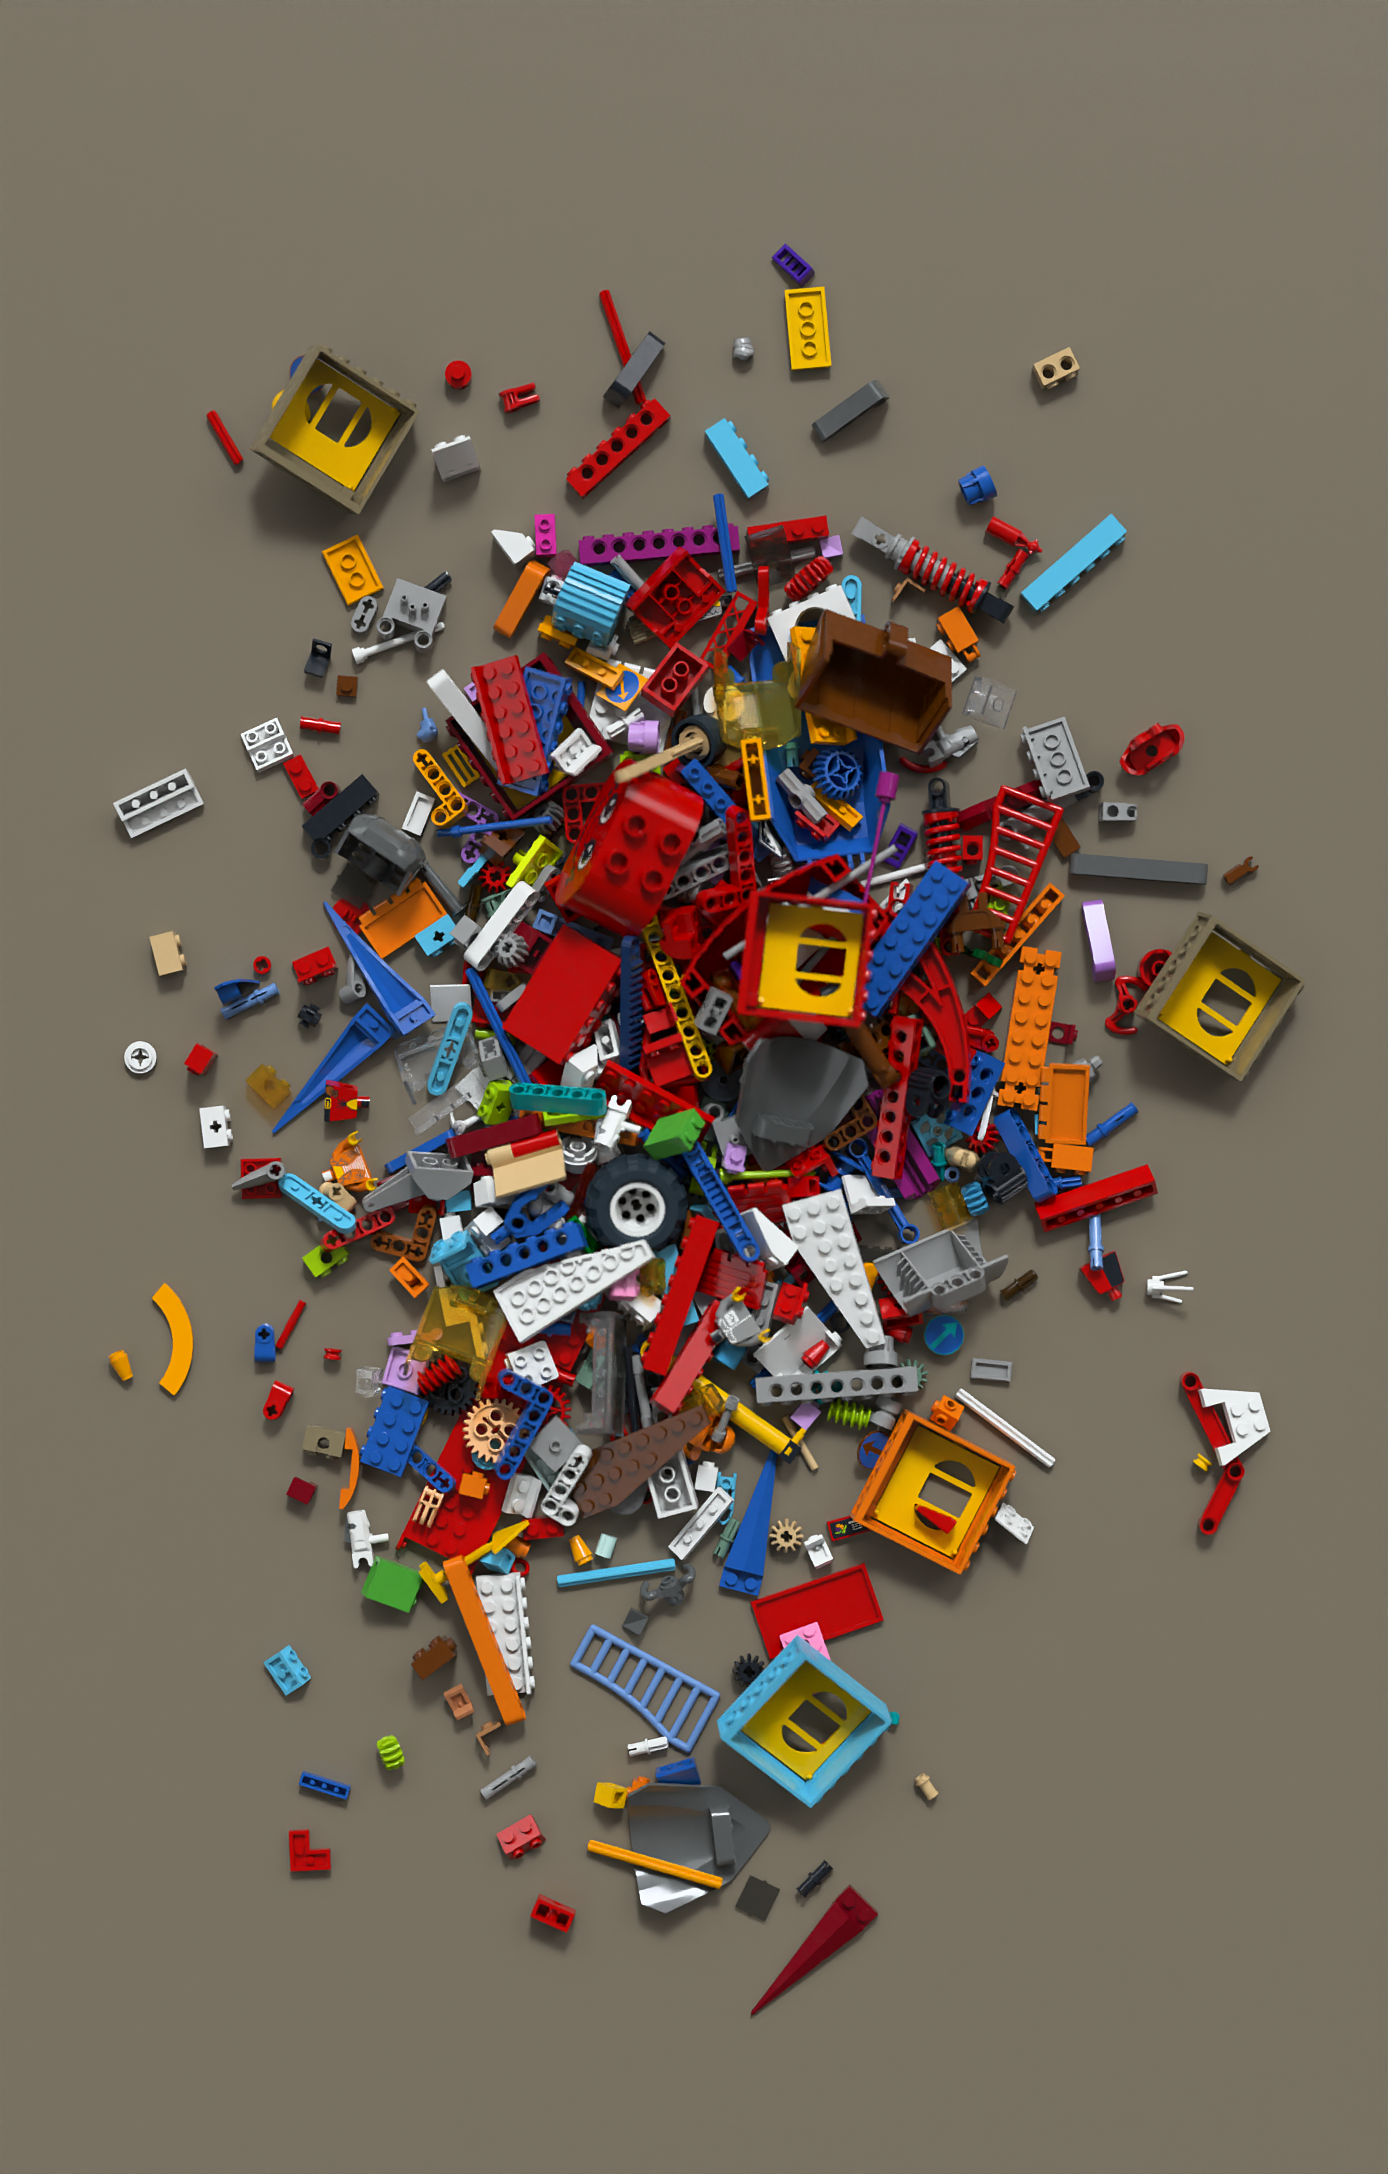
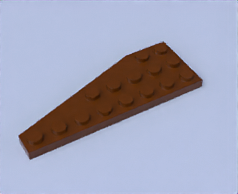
[561,1404,711,1519]

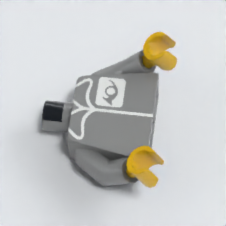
[710,1287,773,1347]

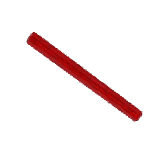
[599,290,646,404]

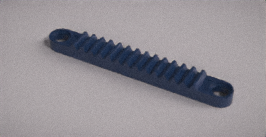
[619,935,643,1075]

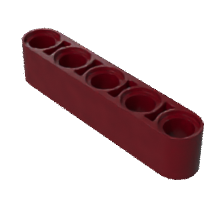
[445,1113,543,1159]

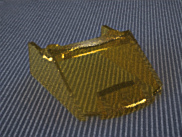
[712,642,801,750]
[403,1285,508,1401]

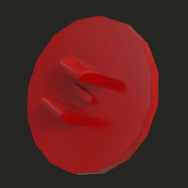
[332,896,370,935]

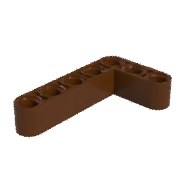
[822,1043,877,1152]

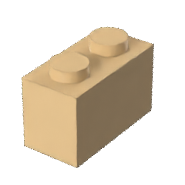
[149,931,187,977]

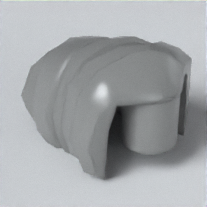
[732,337,754,362]

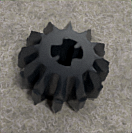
[732,1653,765,1688]

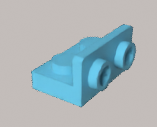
[263,1645,311,1696]

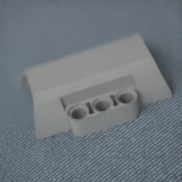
[873,1216,1009,1318]

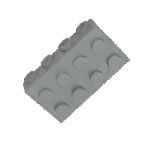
[1020,716,1090,803]

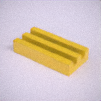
[442,744,480,788]

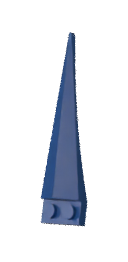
[323,901,436,1038]
[272,1003,396,1133]
[719,1450,777,1596]

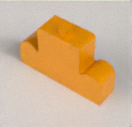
[741,738,771,823]

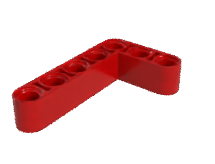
[562,782,605,844]
[695,805,756,913]

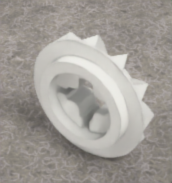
[124,1041,157,1073]

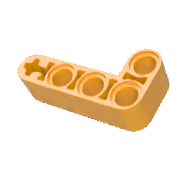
[413,749,468,829]

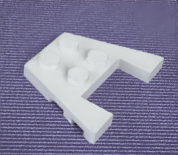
[1198,1389,1270,1466]

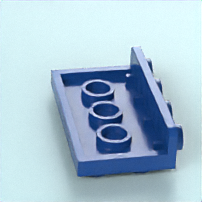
[359,1386,430,1477]

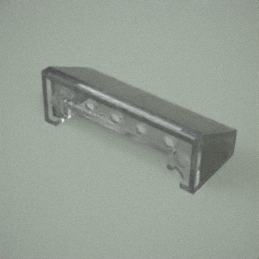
[576,1311,627,1438]

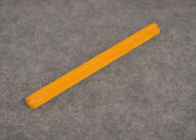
[587,1840,723,1889]

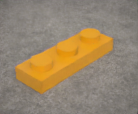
[564,647,625,691]
[811,781,863,832]

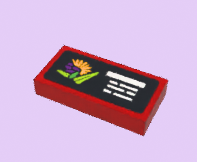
[827,1515,871,1541]

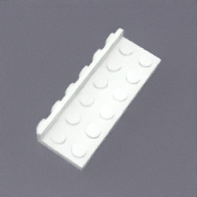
[476,1572,535,1696]

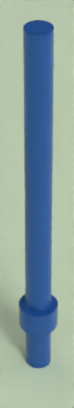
[437,816,553,838]

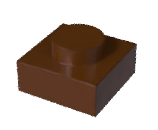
[336,675,358,697]

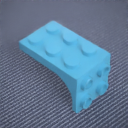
[429,1229,499,1301]

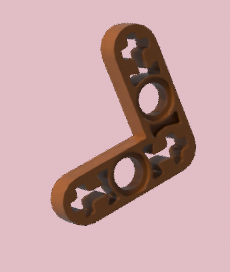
[370,1204,437,1261]

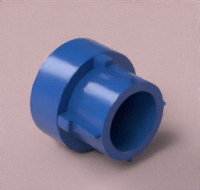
[958,465,997,505]

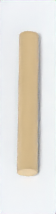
[782,1415,819,1470]

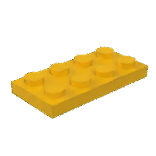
[784,287,831,371]

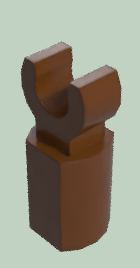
[1223,856,1259,886]

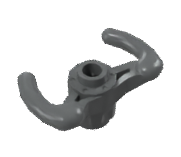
[640,1563,696,1606]

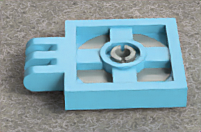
[910,1104,963,1157]

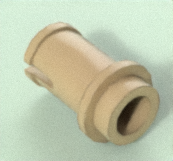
[915,1773,938,1800]

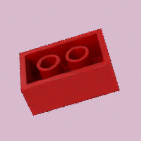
[641,642,709,718]

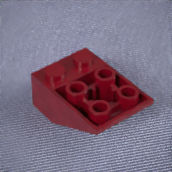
[513,922,553,976]

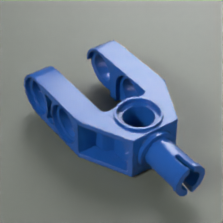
[490,1184,570,1245]

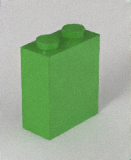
[643,1109,705,1160]
[361,1555,424,1613]

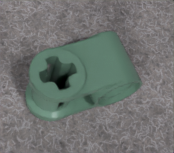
[481,889,512,919]

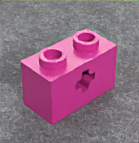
[534,514,557,558]

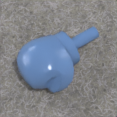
[417,708,438,743]

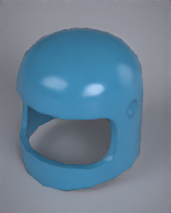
[711,1338,746,1370]

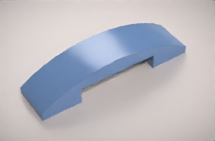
[532,909,614,950]

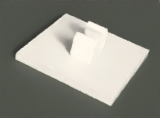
[430,984,472,1022]

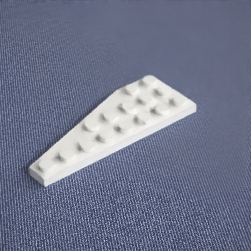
[782,1189,886,1348]
[493,1240,655,1343]

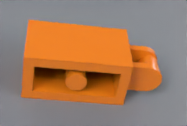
[936,606,981,663]
[1038,1143,1094,1175]
[683,1403,722,1461]

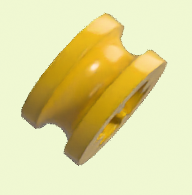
[1193,1453,1213,1472]

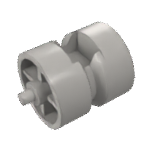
[869,1394,903,1431]

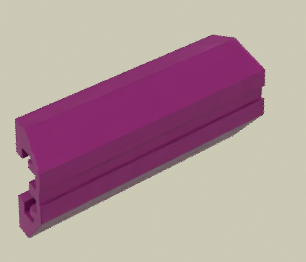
[854,1090,941,1201]

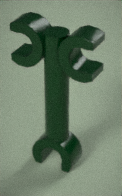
[960,945,1003,968]

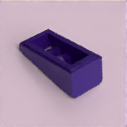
[771,243,815,287]
[884,823,918,869]
[727,961,742,987]

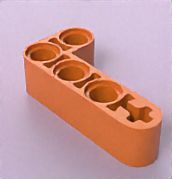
[493,559,551,639]

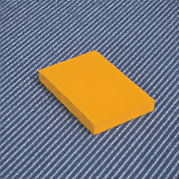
[322,534,384,606]

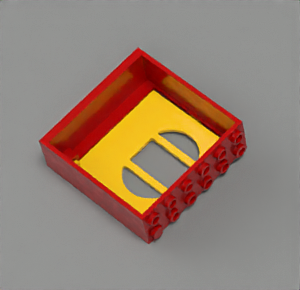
[737,890,877,1027]

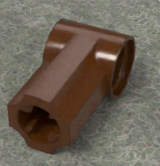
[707,764,745,791]

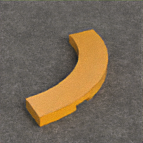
[152,1283,194,1396]

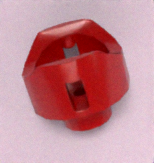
[445,360,472,390]

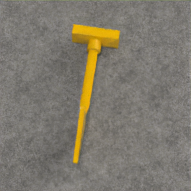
[419,1520,530,1604]

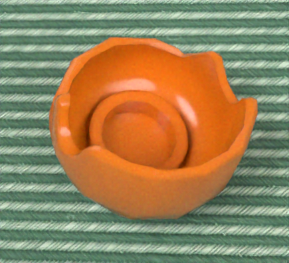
[710,1425,735,1454]

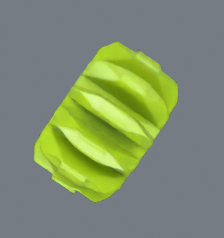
[376,1735,405,1771]

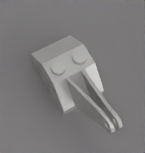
[362,1151,473,1212]

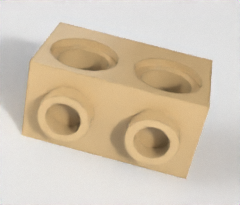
[1032,347,1080,390]

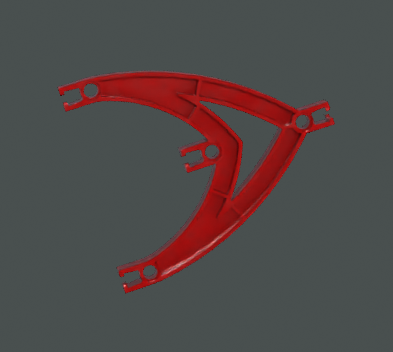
[815,882,972,1103]

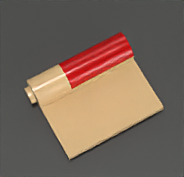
[485,1128,566,1199]

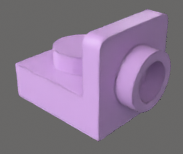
[721,1142,748,1174]

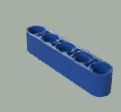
[994,1107,1058,1203]

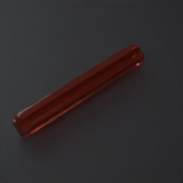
[565,1162,597,1222]

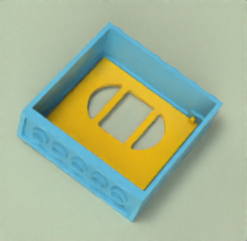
[717,1635,892,1808]

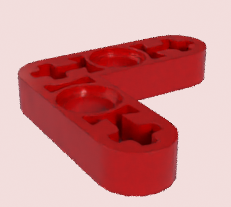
[755,566,769,635]

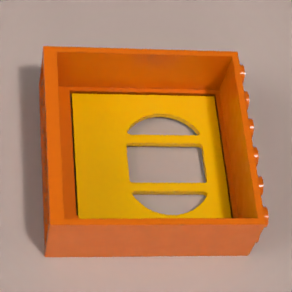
[849,1408,1016,1575]

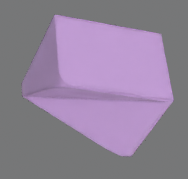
[819,535,843,559]

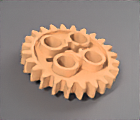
[462,1398,528,1464]

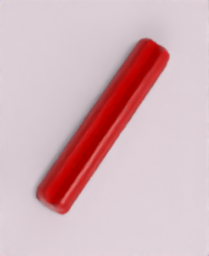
[206,410,244,465]

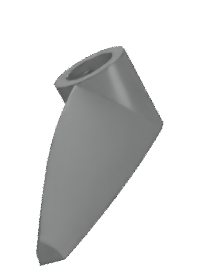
[339,953,366,1004]
[232,1161,287,1190]

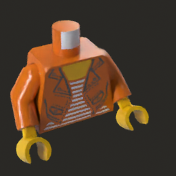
[322,1131,378,1193]

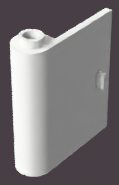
[753,1306,843,1391]

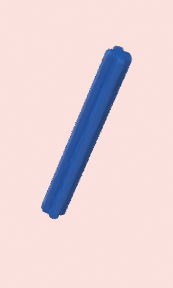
[713,494,737,593]

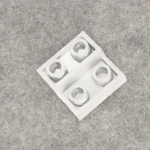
[241,718,295,773]

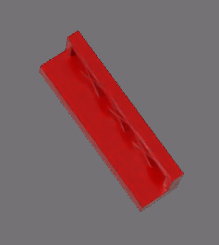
[700,591,758,674]

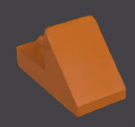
[389,1257,430,1299]

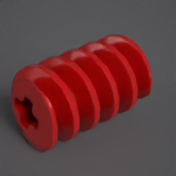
[417,1355,462,1395]

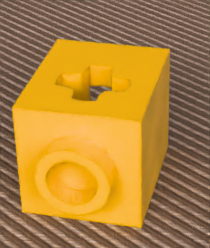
[593,1782,628,1808]

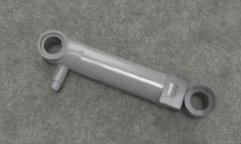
[998,771,1104,850]

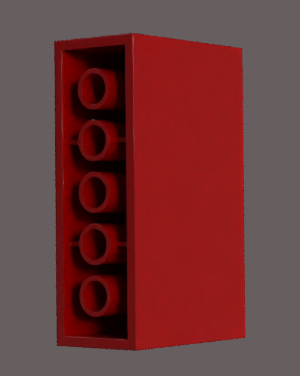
[502,924,621,1066]

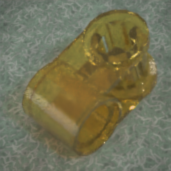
[482,968,521,991]
[640,1258,666,1297]

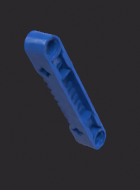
[680,1139,760,1263]

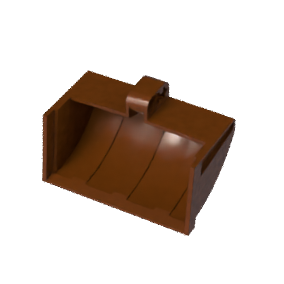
[795,609,952,755]

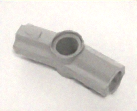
[680,818,727,866]

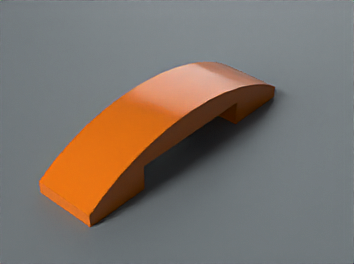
[339,1427,361,1509]

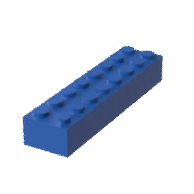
[853,860,972,1018]

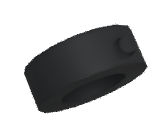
[830,1313,851,1333]

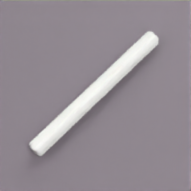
[955,1389,1055,1468]

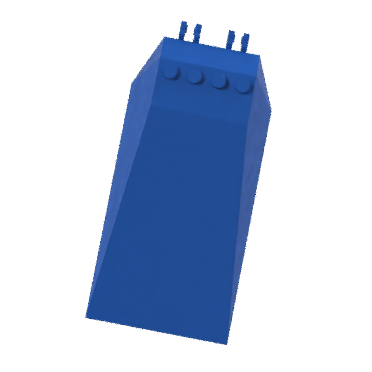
[749,614,891,871]

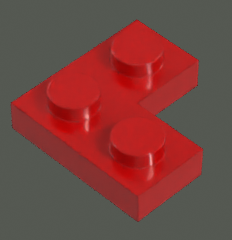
[289,1829,331,1871]

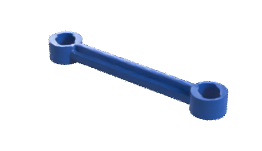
[845,1138,920,1245]

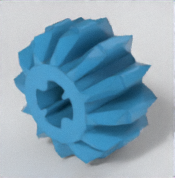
[961,1181,989,1217]

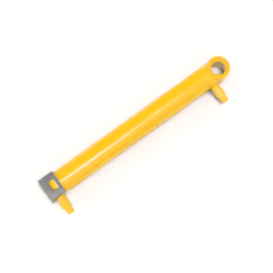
[640,1340,806,1464]

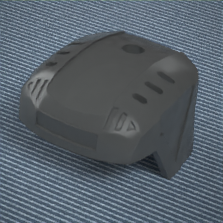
[334,813,426,896]

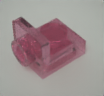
[548,550,579,578]

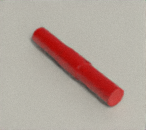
[275,1300,307,1349]

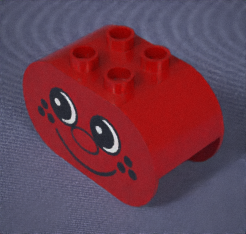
[555,759,703,937]

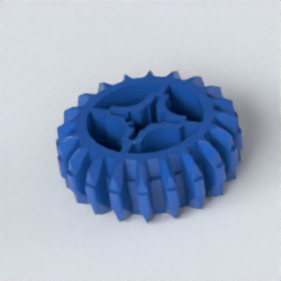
[811,746,864,800]

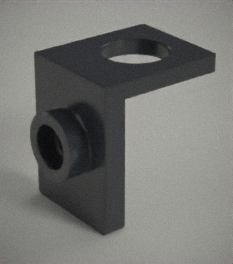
[304,638,332,678]

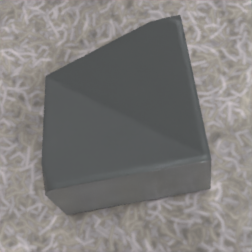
[622,1607,649,1635]

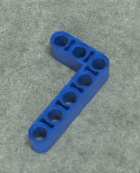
[494,1369,553,1480]

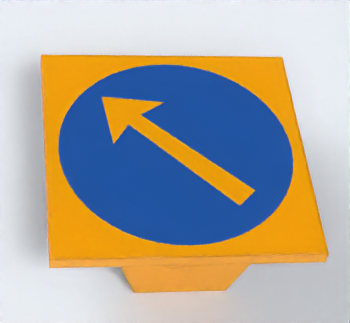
[596,663,648,712]

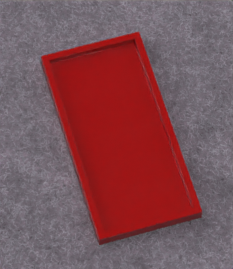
[751,1563,884,1659]

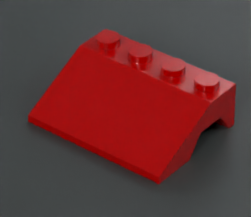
[624,547,726,649]

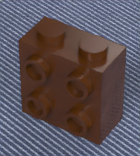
[411,1635,458,1680]

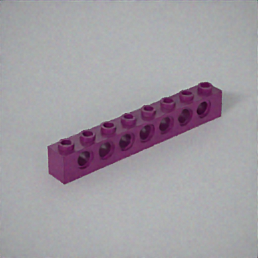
[578,523,740,566]

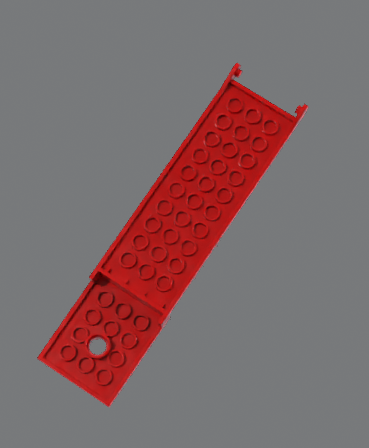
[395,1246,607,1575]

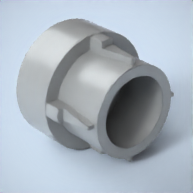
[863,1336,898,1369]

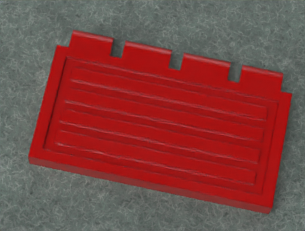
[710,1180,792,1229]
[696,1246,769,1310]

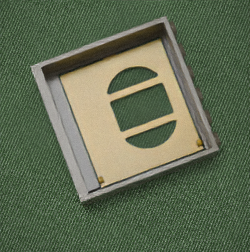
[249,344,420,515]
[1134,912,1306,1082]

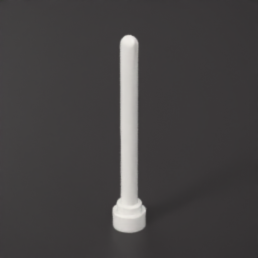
[352,622,445,664]

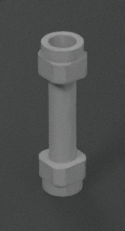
[711,1395,740,1442]

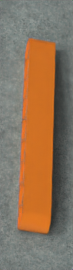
[443,1555,526,1727]

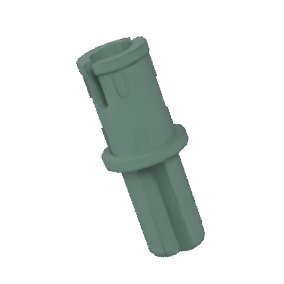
[713,1518,740,1558]

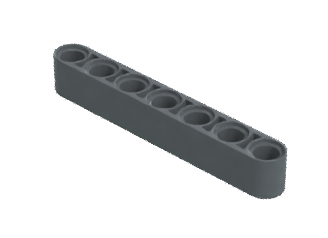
[1069,853,1208,885]

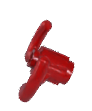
[1105,975,1149,1035]

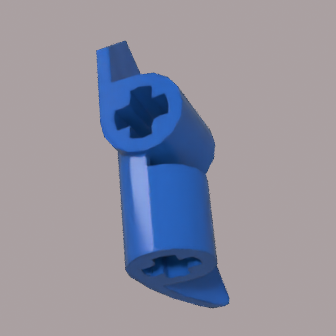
[214,979,260,1004]

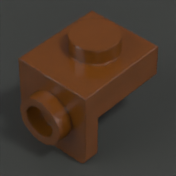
[798,747,820,780]

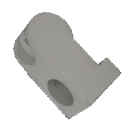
[1099,802,1137,822]

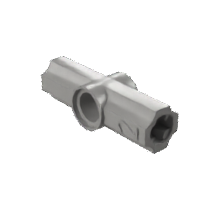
[775,769,828,825]

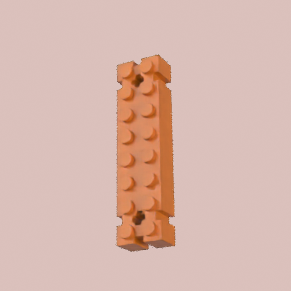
[996,946,1062,1111]

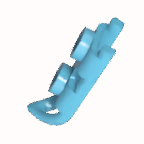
[716,1472,737,1525]

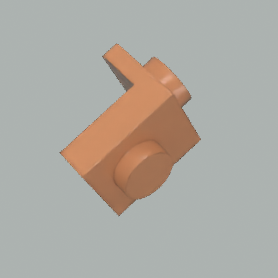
[444,1684,474,1720]

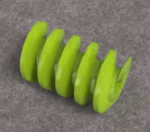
[827,1398,871,1431]

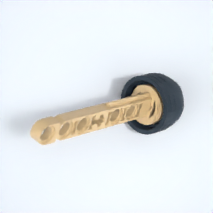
[614,714,728,783]

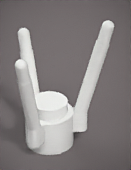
[1147,1271,1194,1303]

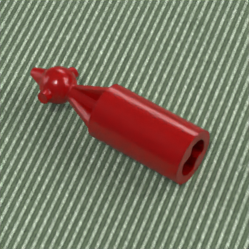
[985,516,1043,555]

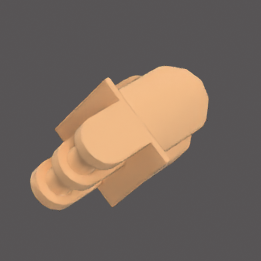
[412,1486,445,1528]

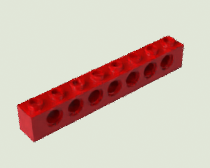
[871,1016,924,1179]

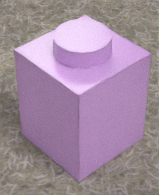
[790,1400,821,1430]

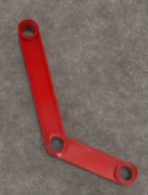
[1180,1372,1245,1535]

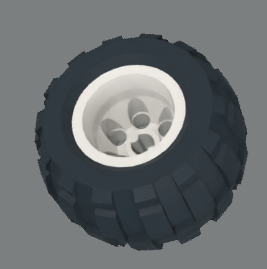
[585,1153,688,1252]

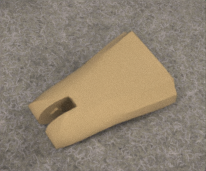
[945,1144,980,1173]

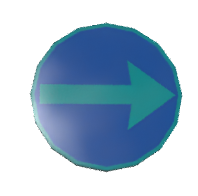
[924,1315,964,1355]

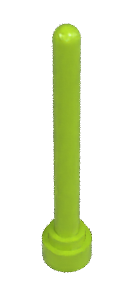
[719,1168,816,1185]

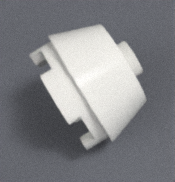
[562,1135,598,1174]

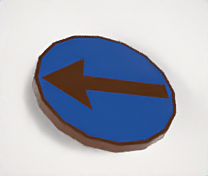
[857,1430,889,1469]

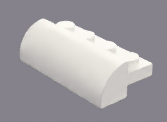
[113,768,204,838]

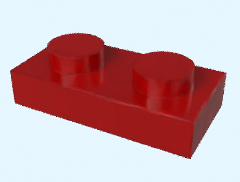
[283,754,319,799]

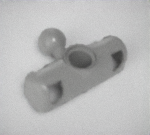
[527,1182,574,1216]

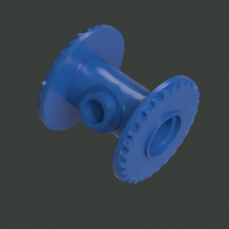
[819,1151,866,1202]

